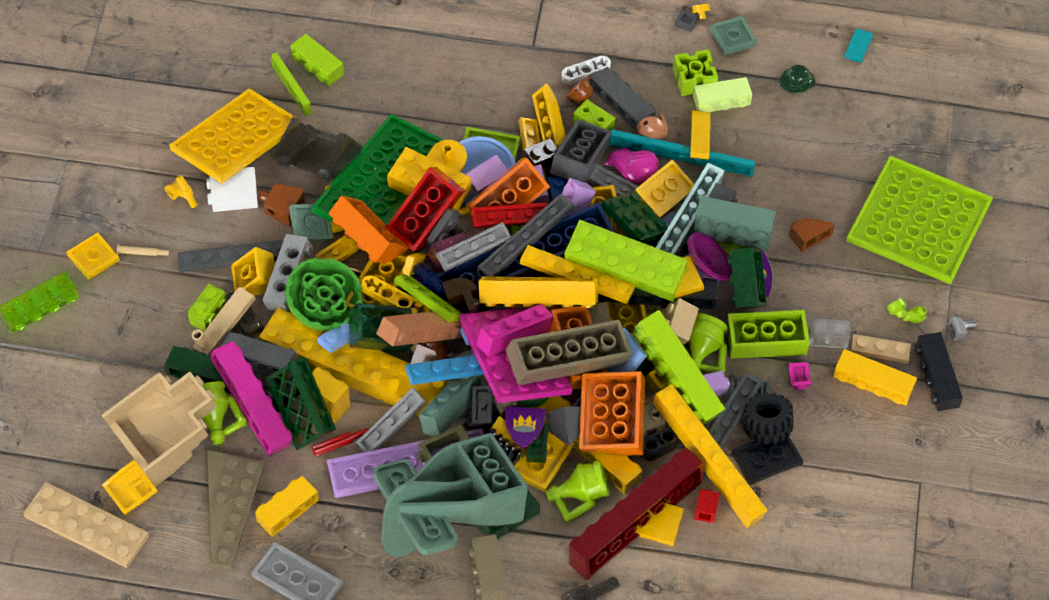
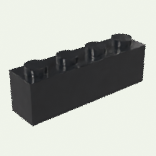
[914,332,963,411]

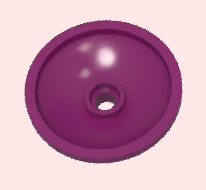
[688,232,732,281]

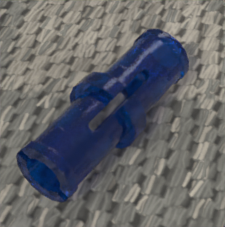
[412,263,444,294]

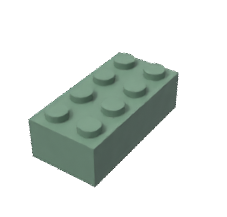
[694,196,776,251]

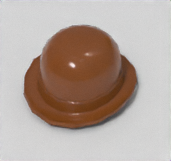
[565,76,593,104]

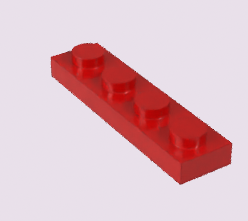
[471,202,547,228]

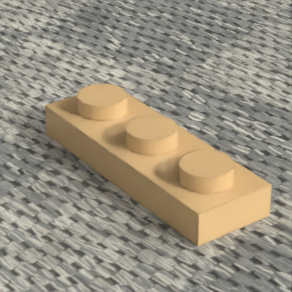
[851,334,911,364]

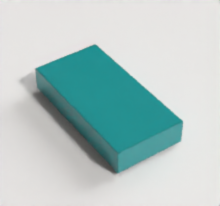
[845,28,873,63]

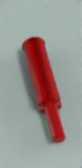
[311,428,369,457]

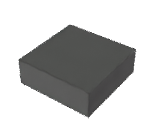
[675,10,699,32]

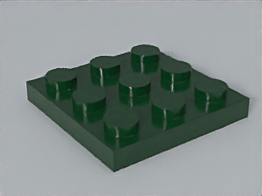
[601,191,668,243]

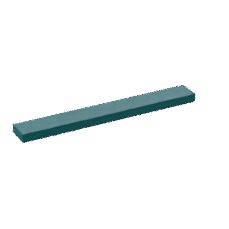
[609,129,756,177]

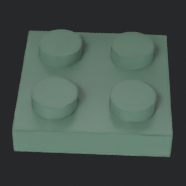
[710,16,757,56]
[289,204,333,242]

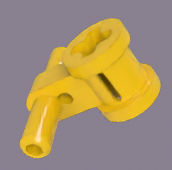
[164,175,198,208]

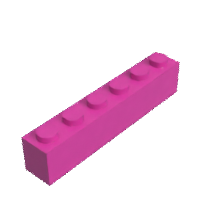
[210,341,292,457]

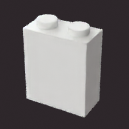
[207,167,258,212]

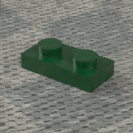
[526,424,549,463]

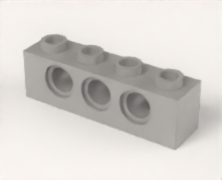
[262,234,313,312]

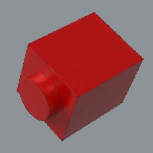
[694,489,720,523]

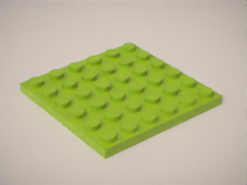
[846,156,993,285]

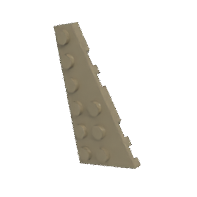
[207,450,265,571]

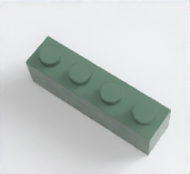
[419,375,481,436]

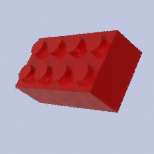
[386,167,466,251]

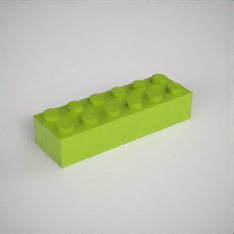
[564,219,688,302]
[632,310,725,425]

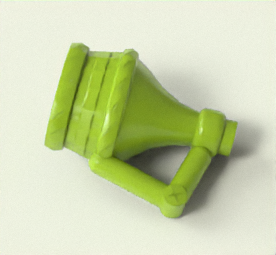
[688,313,728,374]
[202,381,248,445]
[546,460,610,523]

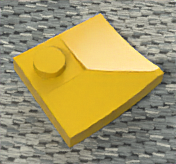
[102,459,158,516]

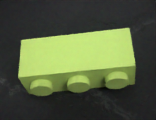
[693,77,752,113]

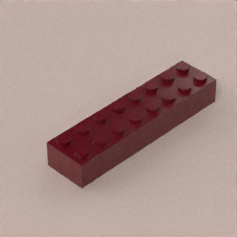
[569,448,703,581]

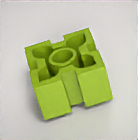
[673,49,718,96]

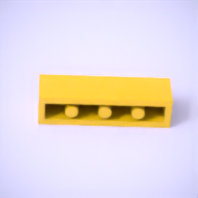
[833,349,917,406]

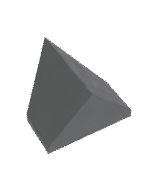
[547,407,581,446]

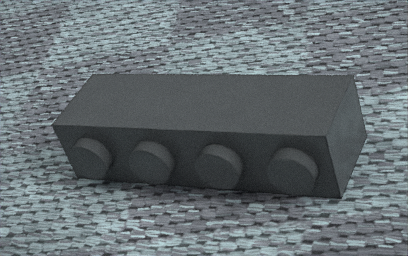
[590,67,656,132]
[220,332,299,379]

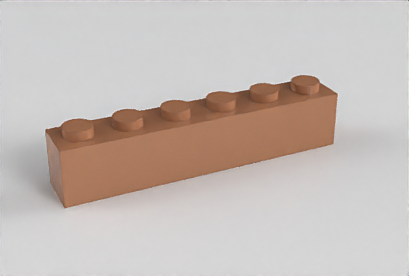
[376,309,464,346]

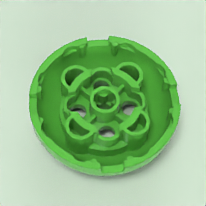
[285,258,363,331]

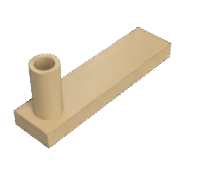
[192,287,256,356]

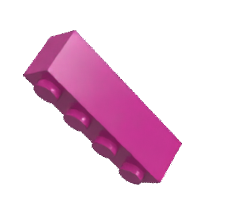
[476,304,554,357]

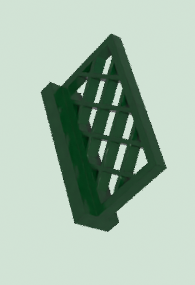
[266,357,337,450]

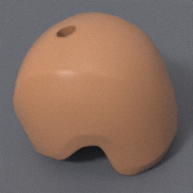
[637,113,669,141]

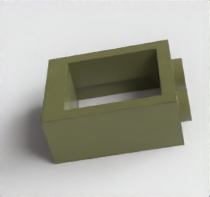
[417,425,470,464]

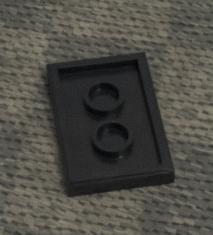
[732,437,803,485]

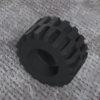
[743,392,794,444]

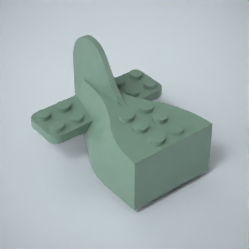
[373,433,528,557]

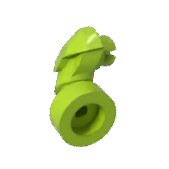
[886,298,927,323]

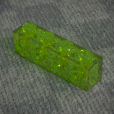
[0,271,79,334]

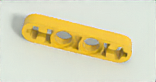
[361,276,429,315]

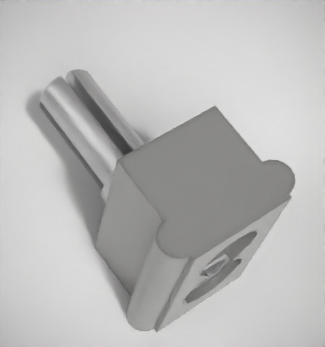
[947,317,977,341]

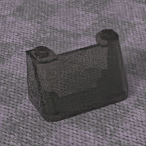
[273,117,363,182]

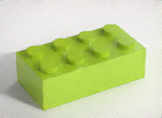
[726,310,810,359]

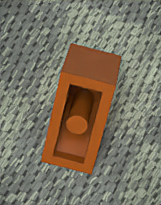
[789,217,835,252]

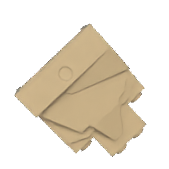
[101,372,217,487]

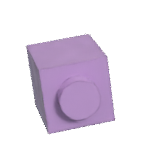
[703,371,730,399]

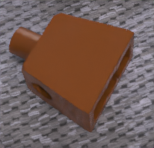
[257,184,305,227]

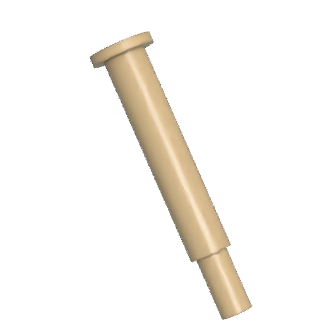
[117,244,169,256]

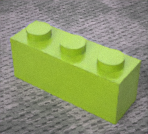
[290,34,344,86]

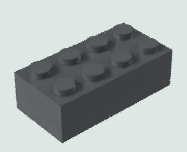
[550,119,612,183]

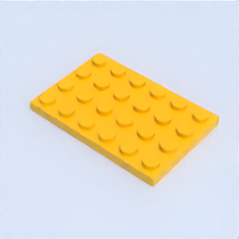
[170,88,302,184]

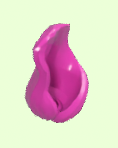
[604,148,659,184]

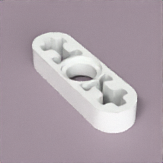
[562,56,611,85]

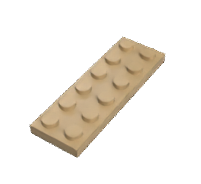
[23,482,149,568]

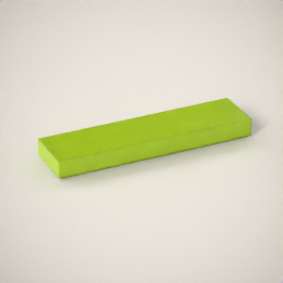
[271,52,311,116]
[394,275,462,322]

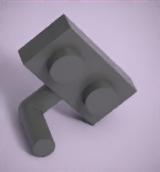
[427,208,470,245]

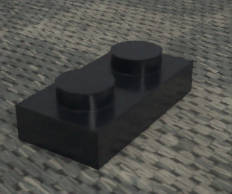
[472,385,493,426]

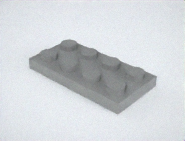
[251,542,343,600]

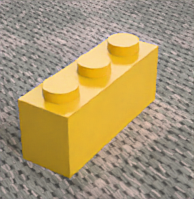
[255,476,319,537]

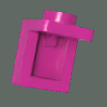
[788,362,812,390]

